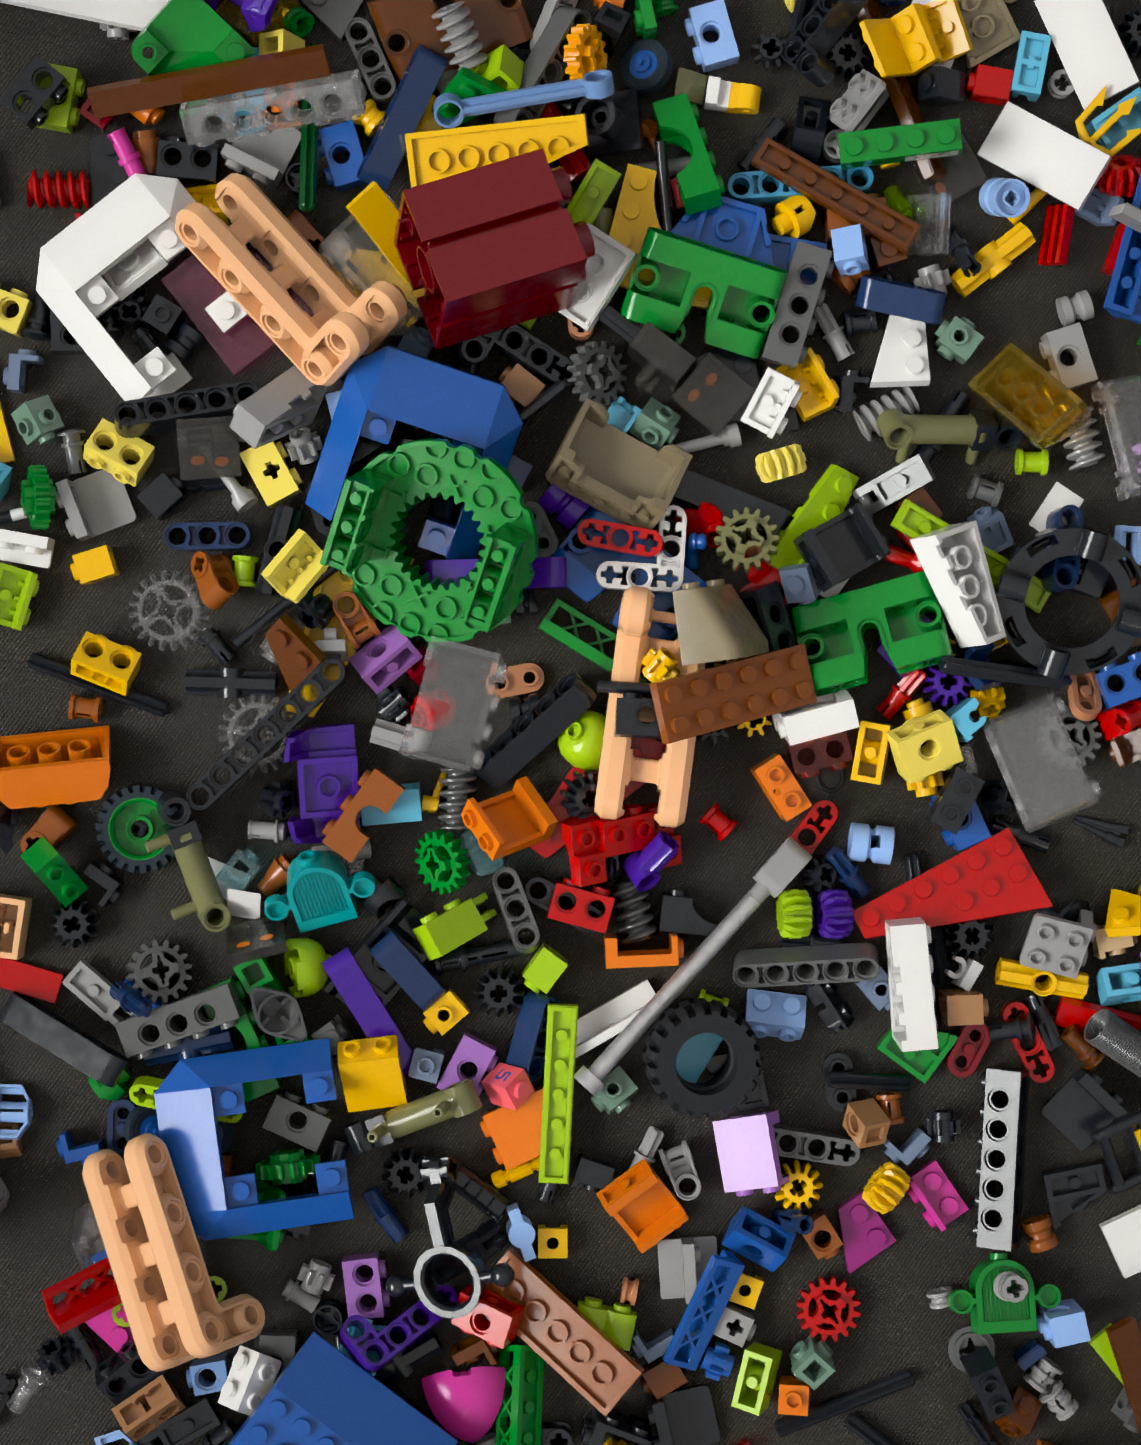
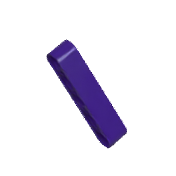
[425,557,567,589]
[322,947,413,1076]

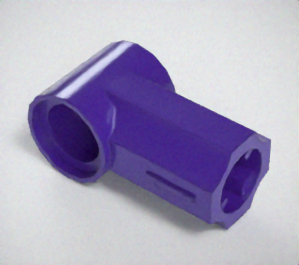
[622,831,680,892]

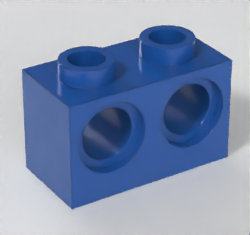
[1094,651,1141,709]

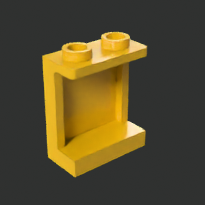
[337,1035,407,1112]

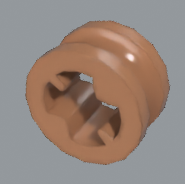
[620,1276,639,1306]

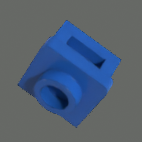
[56,1129,105,1165]

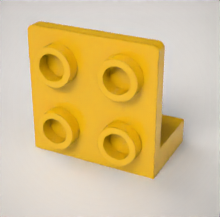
[859,3,942,78]

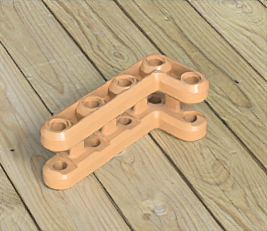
[175,173,407,386]
[594,586,705,828]
[82,1133,265,1372]

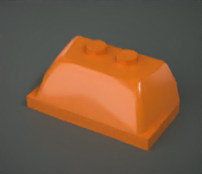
[0,725,111,809]

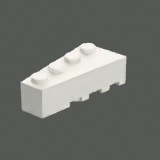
[910,520,1006,648]
[885,917,938,1052]

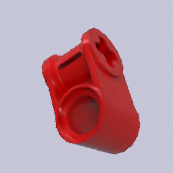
[1096,699,1141,741]

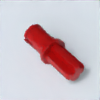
[877,669,927,720]

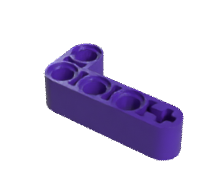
[339,1285,458,1373]

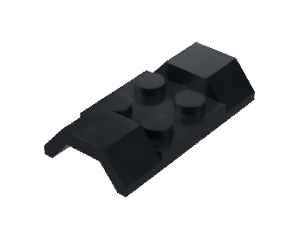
[323,899,427,1007]

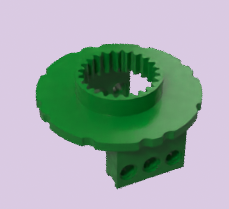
[320,438,538,644]

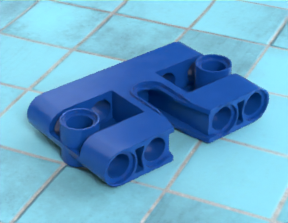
[551,506,707,640]

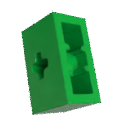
[20,836,88,908]

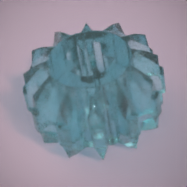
[460,829,503,877]

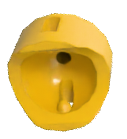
[772,195,816,239]

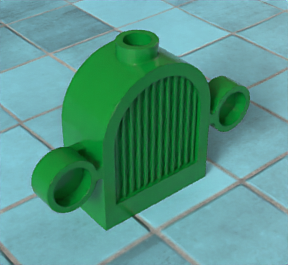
[947,1252,1061,1335]

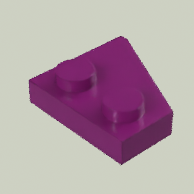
[837,1191,896,1273]

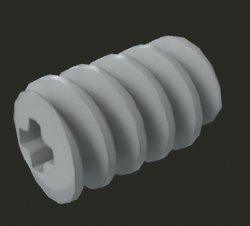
[431,1,487,71]
[853,386,920,442]
[1055,405,1105,470]

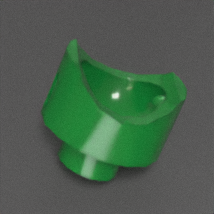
[88,1066,132,1101]

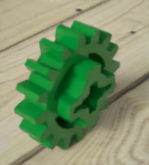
[20,465,56,530]
[415,829,471,895]
[255,1148,320,1185]

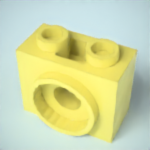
[886,709,963,784]

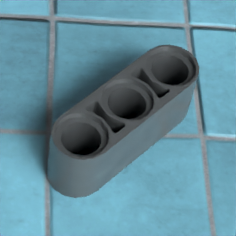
[345,17,397,106]
[492,867,540,954]

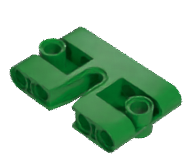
[620,227,788,359]
[790,571,954,697]

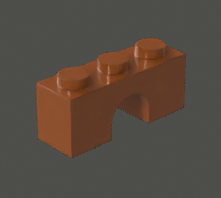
[322,767,405,863]

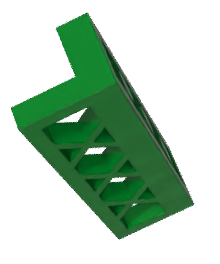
[538,598,647,683]
[495,1345,544,1445]

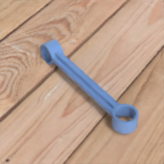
[434,69,615,129]

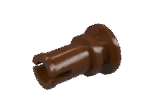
[1060,1024,1106,1070]

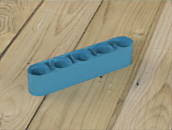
[726,165,874,205]

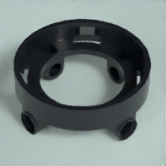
[996,525,1141,680]

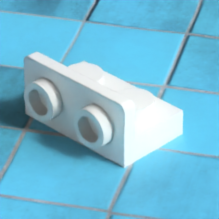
[0,529,55,569]

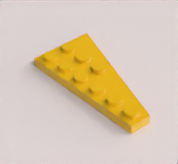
[405,113,589,188]

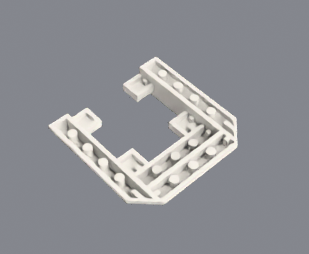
[36,173,249,401]

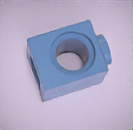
[186,1353,231,1396]

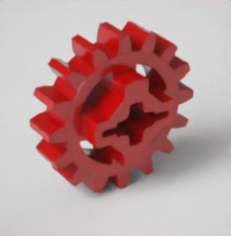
[796,1275,861,1342]

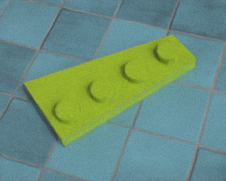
[769,464,859,570]

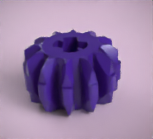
[923,664,972,707]
[814,889,855,939]

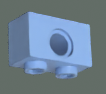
[684,0,740,73]
[1036,1298,1091,1348]

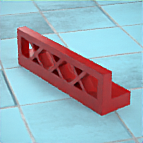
[41,1257,122,1334]

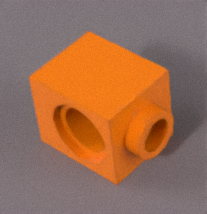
[778,1375,810,1416]

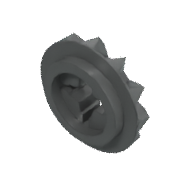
[948,1325,995,1372]

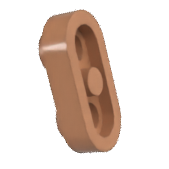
[485,663,544,698]
[1067,671,1102,721]

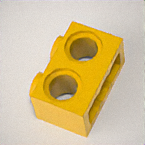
[70,631,142,696]

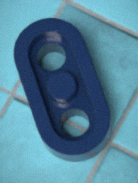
[107,1098,137,1159]

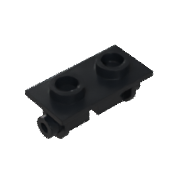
[803,983,855,1034]

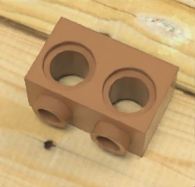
[938,988,989,1026]
[111,1375,186,1442]

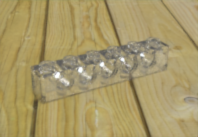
[179,69,367,147]

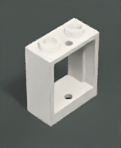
[772,690,860,746]

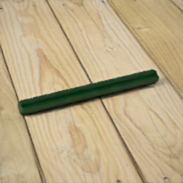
[299,43,320,212]

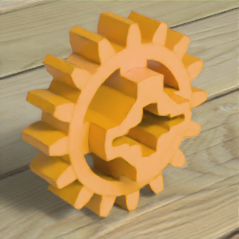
[563,23,608,80]

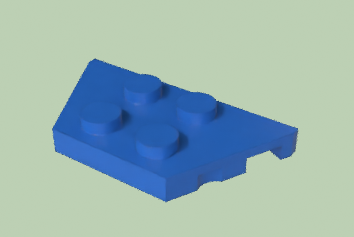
[670,196,775,266]

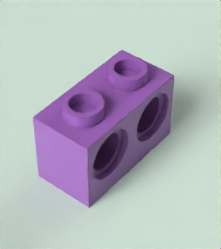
[342,1252,391,1319]

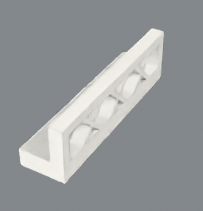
[575,979,656,1058]

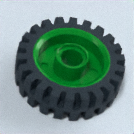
[96,784,180,873]

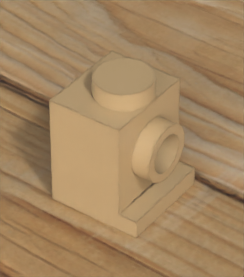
[1091,924,1138,959]

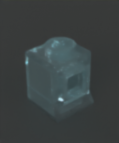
[215,848,263,891]

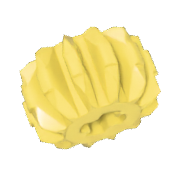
[755,444,807,483]

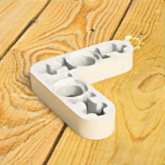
[596,505,687,593]

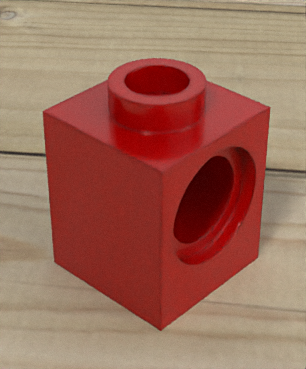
[966,64,1014,107]

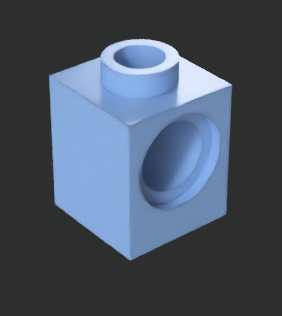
[831,224,870,276]

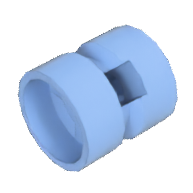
[979,177,1030,218]
[847,822,895,865]

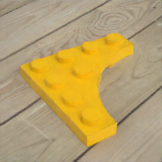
[609,163,712,310]

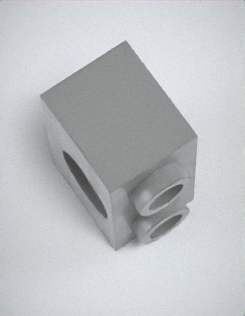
[1039,322,1098,393]

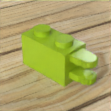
[413,892,497,961]

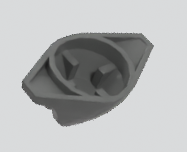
[249,986,308,1042]

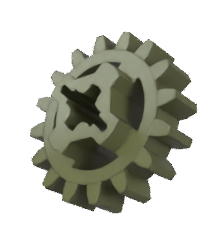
[714,507,780,574]

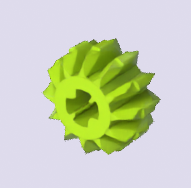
[775,889,813,939]

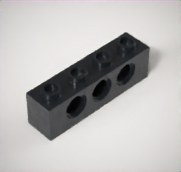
[737,581,797,656]

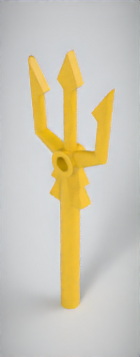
[1007,84,1141,226]

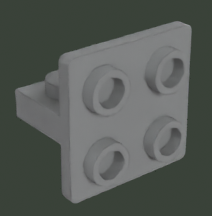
[657,1235,717,1304]

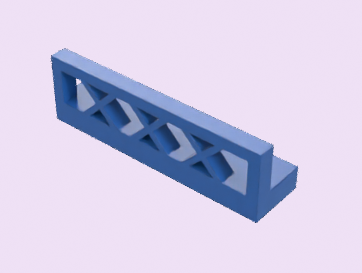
[663,1249,745,1371]

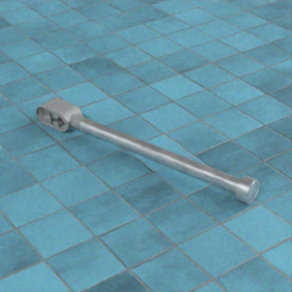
[573,836,813,1097]

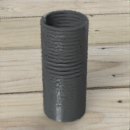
[1084,1009,1141,1078]

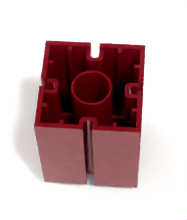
[394,148,595,349]

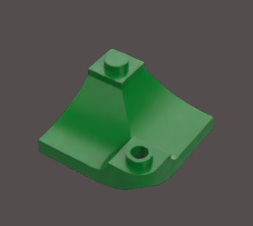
[131,0,256,115]

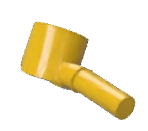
[421,773,448,813]

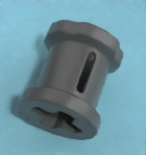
[967,473,1004,507]

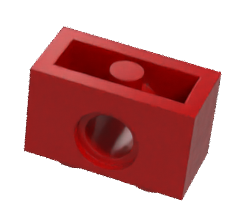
[451,1284,525,1349]

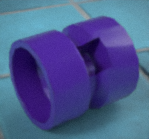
[538,485,591,531]

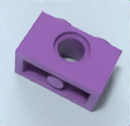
[348,624,423,695]
[436,1031,499,1096]

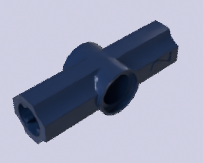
[143,1025,235,1067]

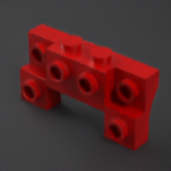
[562,802,682,887]

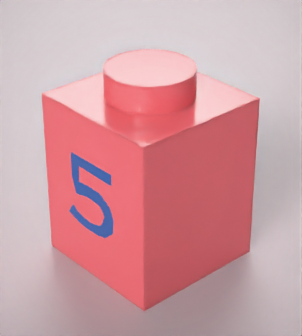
[481,1062,535,1111]

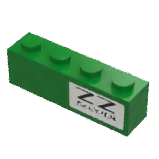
[838,118,963,170]

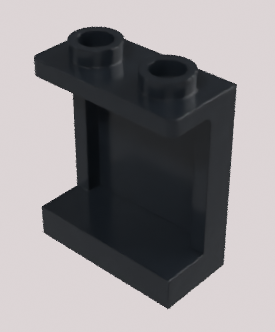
[793,502,891,593]

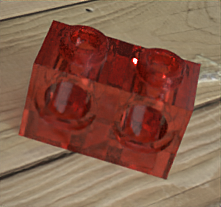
[784,731,854,779]

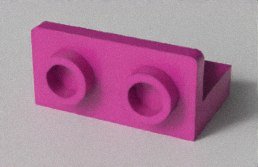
[907,1159,969,1232]

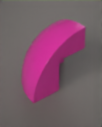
[422,1366,505,1443]

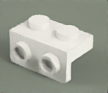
[740,366,803,439]
[217,1345,282,1416]

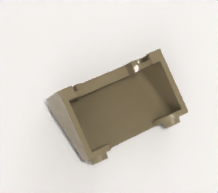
[545,398,692,530]
[672,579,769,666]

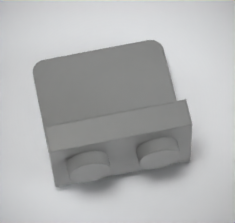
[827,69,890,132]
[220,113,301,188]
[55,470,137,541]
[1019,909,1097,979]

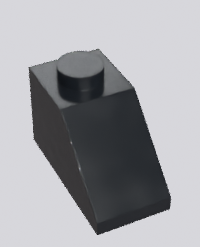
[790,96,828,163]

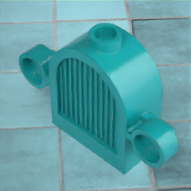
[264,850,375,933]

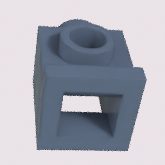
[854,966,890,1011]

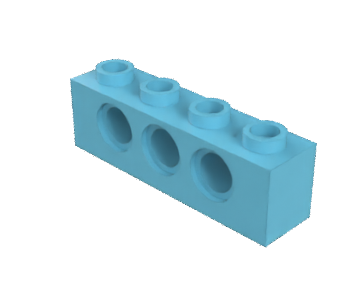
[1095,963,1141,1006]

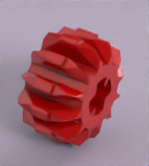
[1096,153,1141,198]

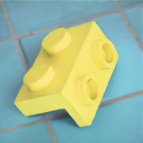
[261,529,329,603]

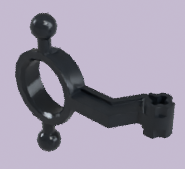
[386,1154,515,1319]

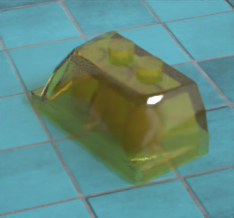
[968,342,1092,449]

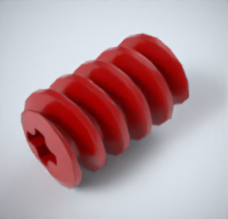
[27,170,91,209]

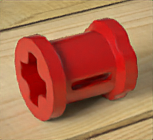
[698,802,738,842]

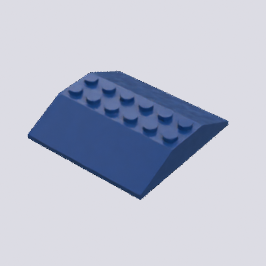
[228,1331,458,1445]

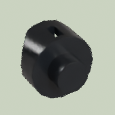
[363,874,407,920]

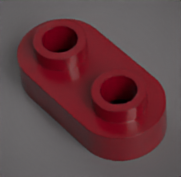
[946,1024,991,1078]

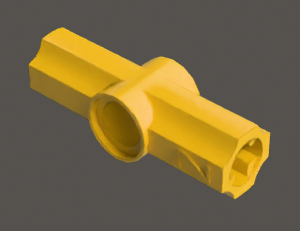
[950,222,1036,298]
[995,957,1089,1000]

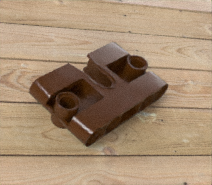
[367,0,534,85]

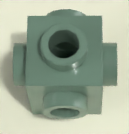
[934,316,984,365]
[11,395,64,446]
[629,397,681,451]
[590,1065,638,1115]
[789,1335,836,1390]

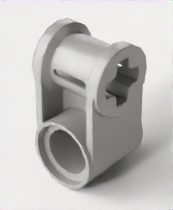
[658,1140,701,1201]

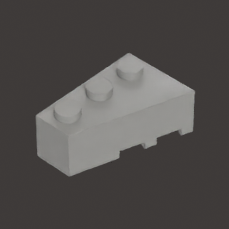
[229,365,329,449]

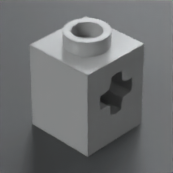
[713,1303,757,1347]

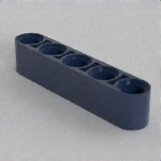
[357,44,448,192]

